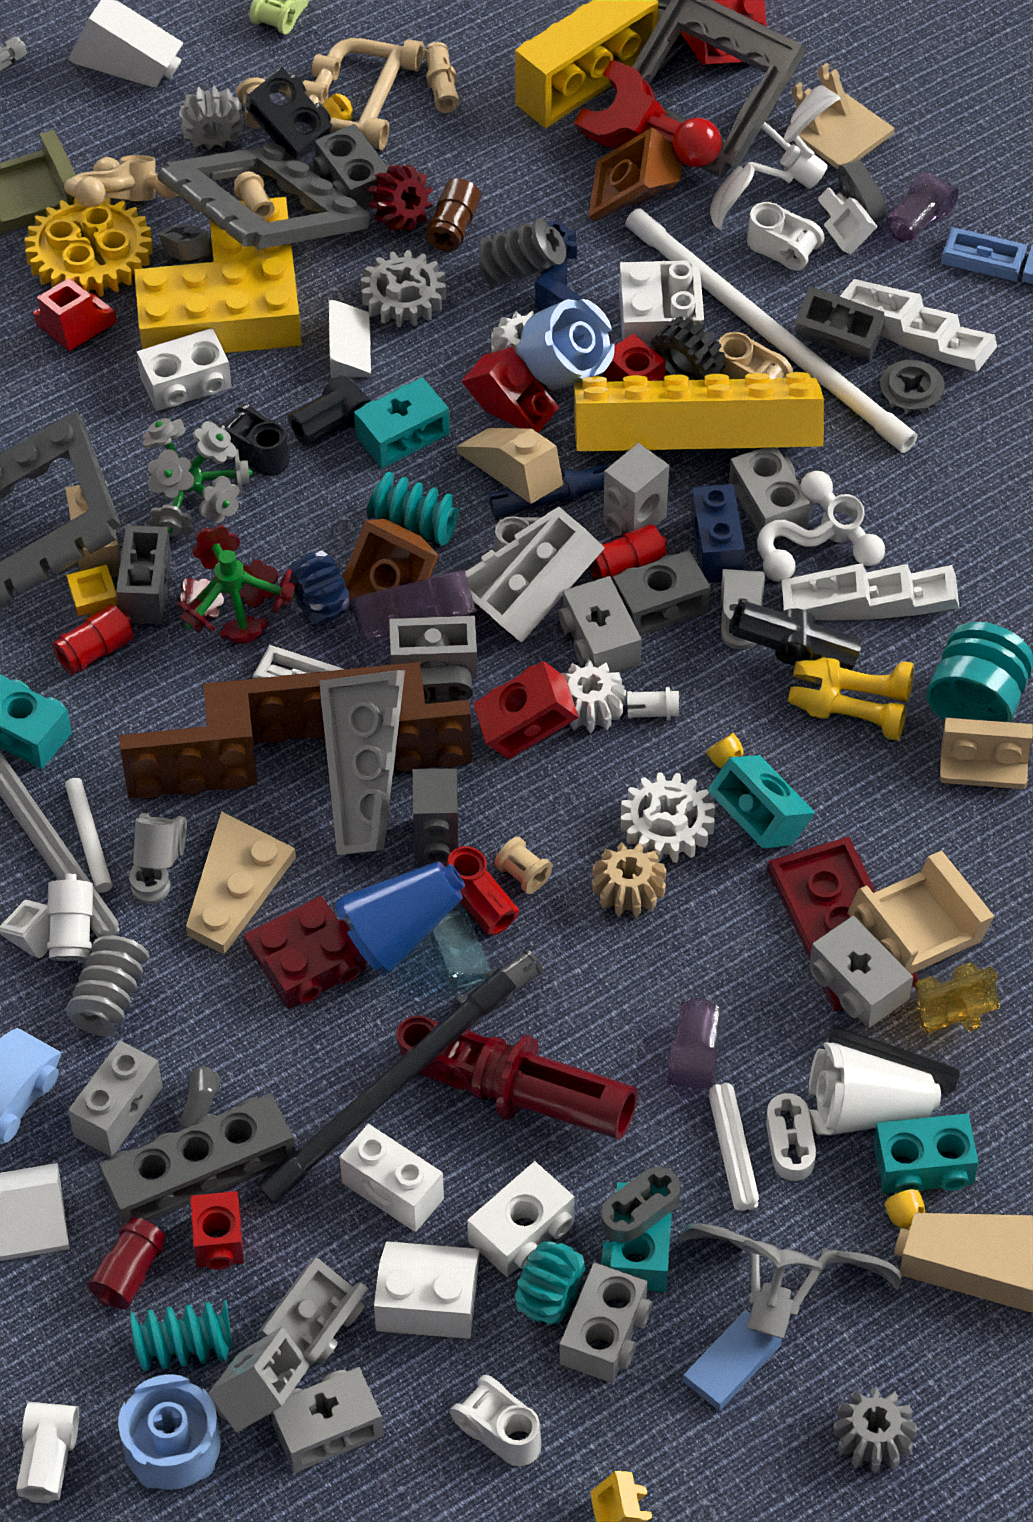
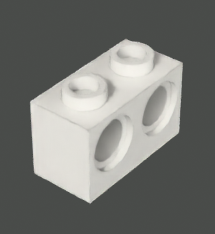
[137,328,232,411]

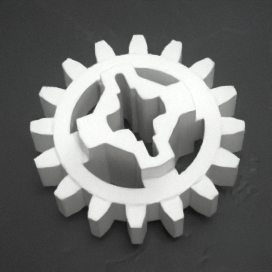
[620,773,715,863]

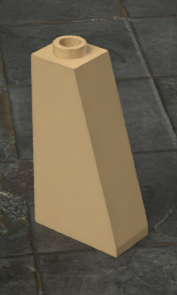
[894,1213,1033,1313]

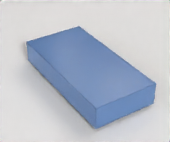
[683,1309,782,1411]

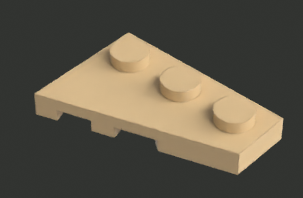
[186,811,296,955]

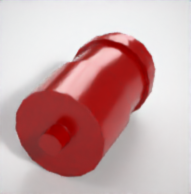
[589,524,667,581]
[52,604,134,675]

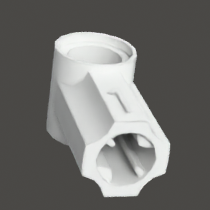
[16,1402,79,1503]

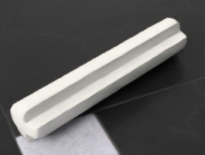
[709,1083,759,1211]

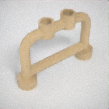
[303,38,424,151]

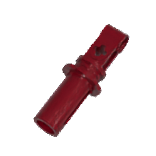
[396,1015,638,1140]

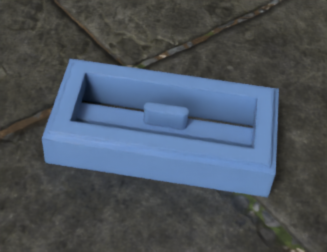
[941,227,1028,282]

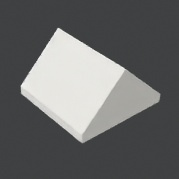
[0,1163,70,1261]

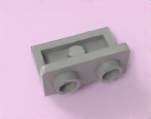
[257,1257,368,1365]

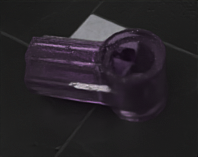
[886,170,959,243]
[667,998,720,1090]

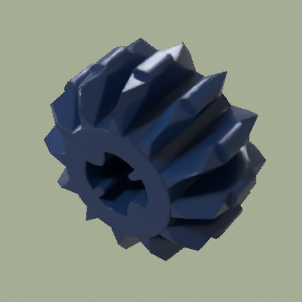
[288,550,350,625]

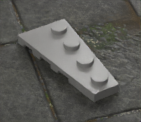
[319,670,405,855]

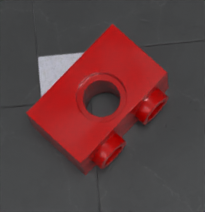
[473,661,579,759]

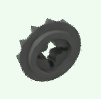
[880,360,945,415]

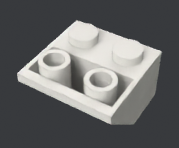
[619,260,704,347]

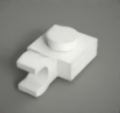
[818,187,877,254]

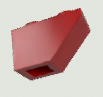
[461,347,559,433]

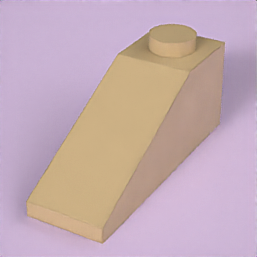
[456,428,563,504]

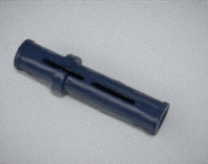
[488,462,609,518]

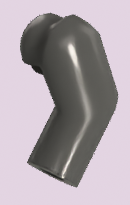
[179,1066,221,1127]

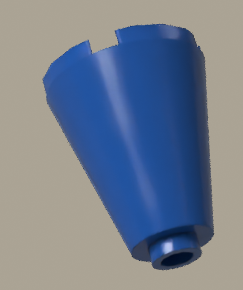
[335,861,465,976]

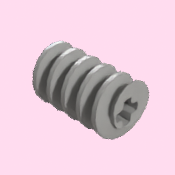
[66,935,149,1036]

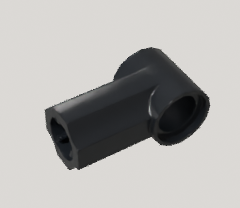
[288,375,372,445]

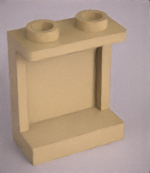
[847,851,994,974]

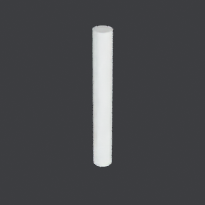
[65,778,113,893]

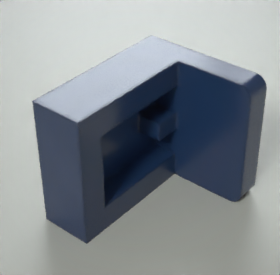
[535,262,581,311]

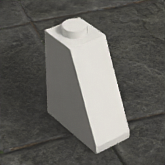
[68,0,183,88]

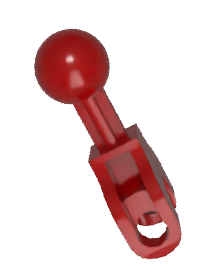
[573,60,722,168]

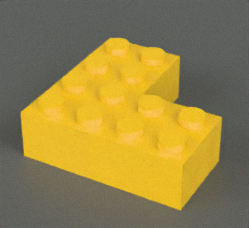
[134,197,302,353]

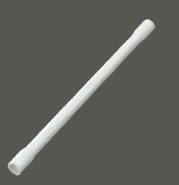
[625,208,917,453]

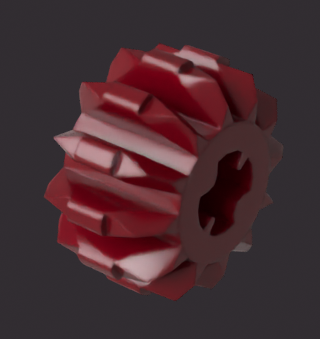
[367,165,434,231]

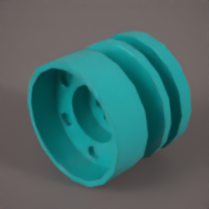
[926,621,1033,723]

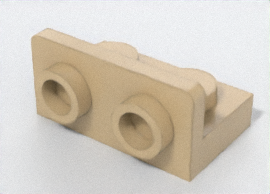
[940,718,1033,789]

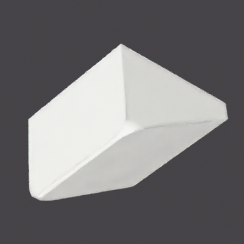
[0,900,50,958]

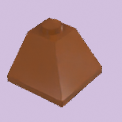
[588,127,682,221]
[342,519,439,624]

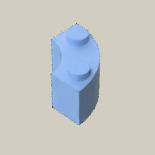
[0,1028,62,1145]

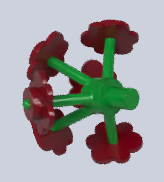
[176,525,296,644]

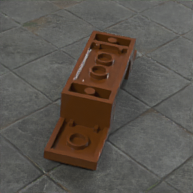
[119,662,472,799]

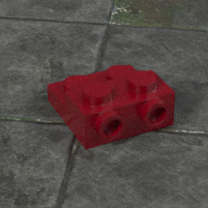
[244,895,366,1009]

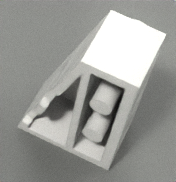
[448,507,605,643]

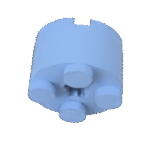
[517,299,614,391]
[118,1375,221,1490]

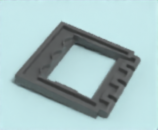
[611,0,807,178]
[158,143,371,249]
[0,411,121,607]

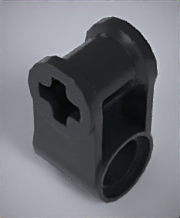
[217,404,289,476]

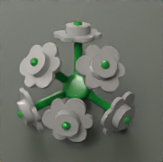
[142,418,253,536]

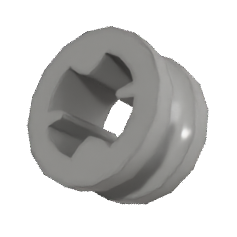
[129,865,170,904]

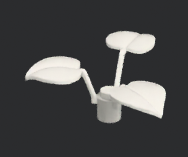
[710,85,841,230]

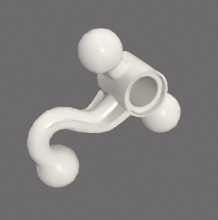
[757,471,885,582]

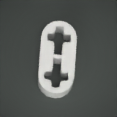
[766,1093,816,1181]

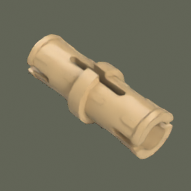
[424,42,459,113]

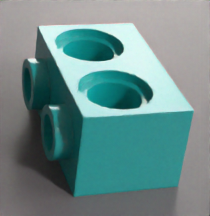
[873,1113,979,1194]
[601,1182,672,1292]

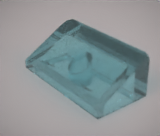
[428,903,491,991]

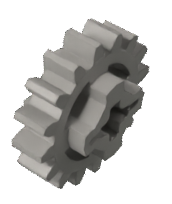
[361,250,446,327]

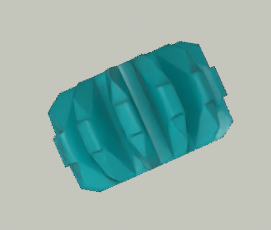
[515,1241,585,1325]

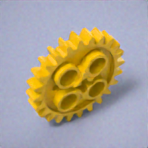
[25,197,153,297]

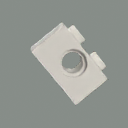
[340,1124,444,1232]
[467,1161,574,1278]

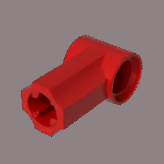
[446,846,520,936]

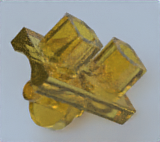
[915,962,1000,1034]

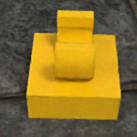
[66,565,118,617]
[590,1471,652,1522]

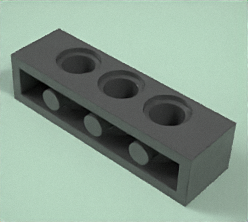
[99,1093,295,1226]

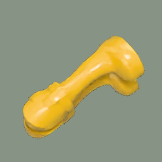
[787,657,914,741]

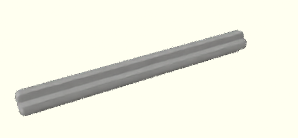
[0,752,119,938]

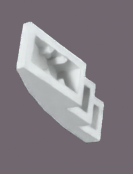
[840,279,997,372]
[781,563,959,620]

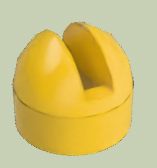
[323,93,353,121]
[706,732,744,769]
[884,1189,925,1229]

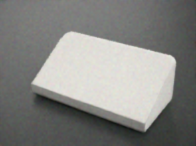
[329,300,371,378]

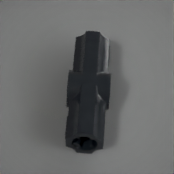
[729,599,861,670]

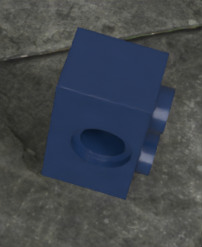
[691,484,745,583]

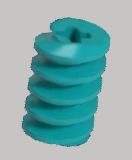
[367,471,460,546]
[131,1300,232,1372]

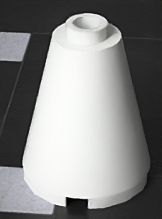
[809,1042,941,1136]

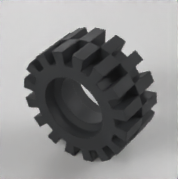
[649,316,726,380]

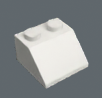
[374,1242,480,1339]

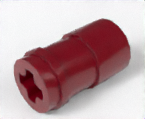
[87,1217,166,1309]

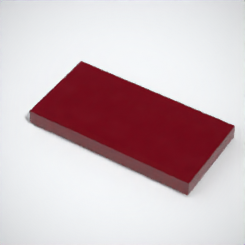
[767,836,918,1012]

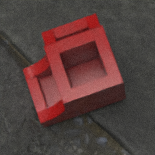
[33,278,117,351]

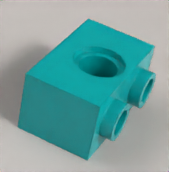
[0,674,72,769]
[707,755,815,849]

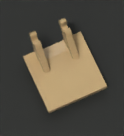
[787,63,895,169]

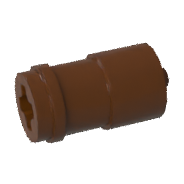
[426,178,481,252]

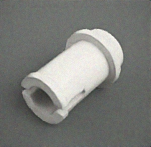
[627,687,679,721]

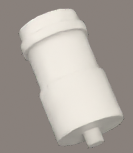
[47,874,93,961]

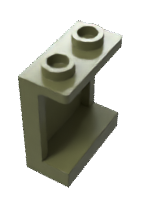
[0,130,76,234]

